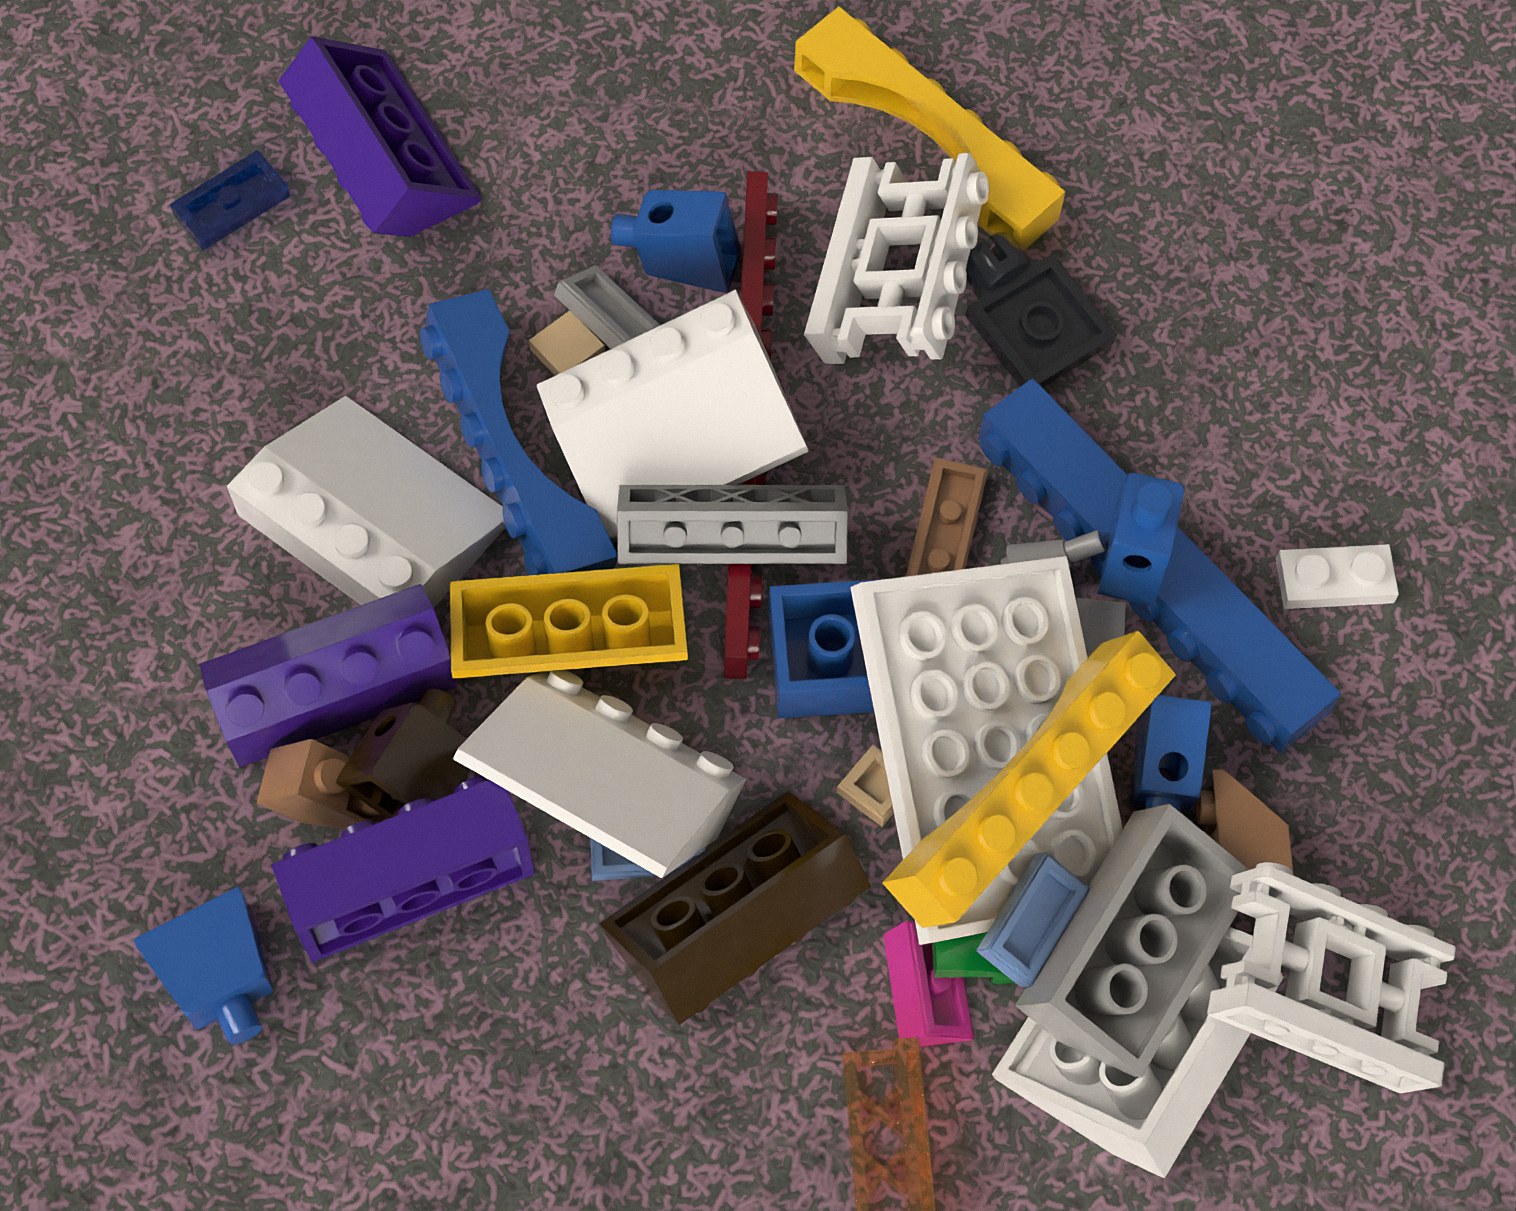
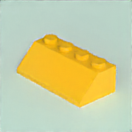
[450,564,688,678]

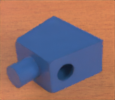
[611,190,741,294]
[1097,473,1185,607]
[1130,695,1212,813]
[133,886,273,1045]

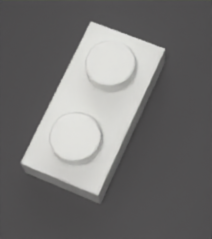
[1276,544,1399,609]

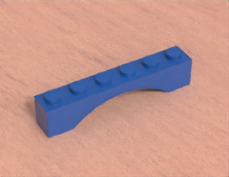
[420,289,618,576]

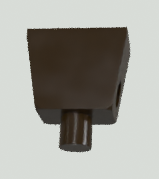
[336,689,470,819]

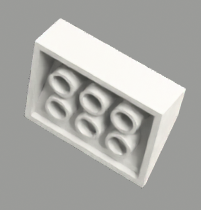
[536,290,809,544]
[227,396,506,608]
[453,670,746,878]
[992,927,1284,1178]

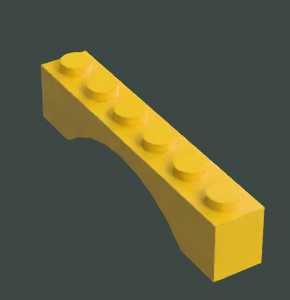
[794,6,1065,250]
[882,631,1176,928]

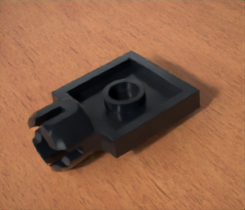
[965,232,1117,388]

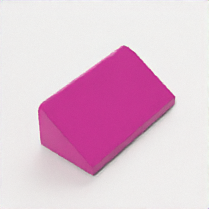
[883,921,974,1048]

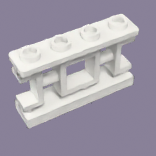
[804,153,989,364]
[1207,862,1456,1093]

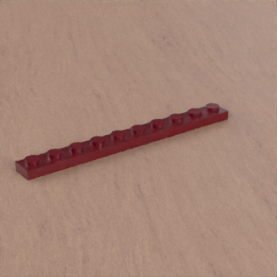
[724,171,778,679]

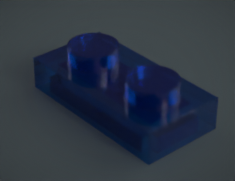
[170,150,290,251]

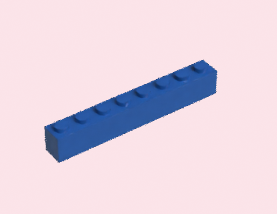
[978,378,1341,754]

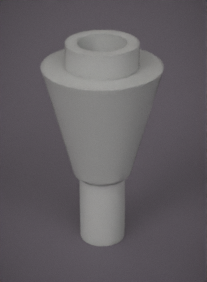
[1001,530,1107,568]

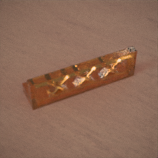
[842,1037,936,1211]

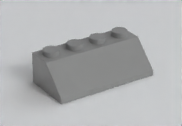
[1015,804,1249,1077]

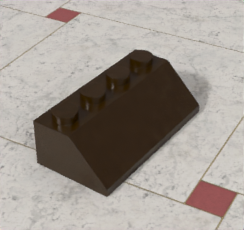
[599,791,871,1025]

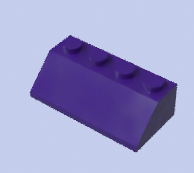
[279,36,482,237]
[199,584,457,768]
[271,776,535,962]

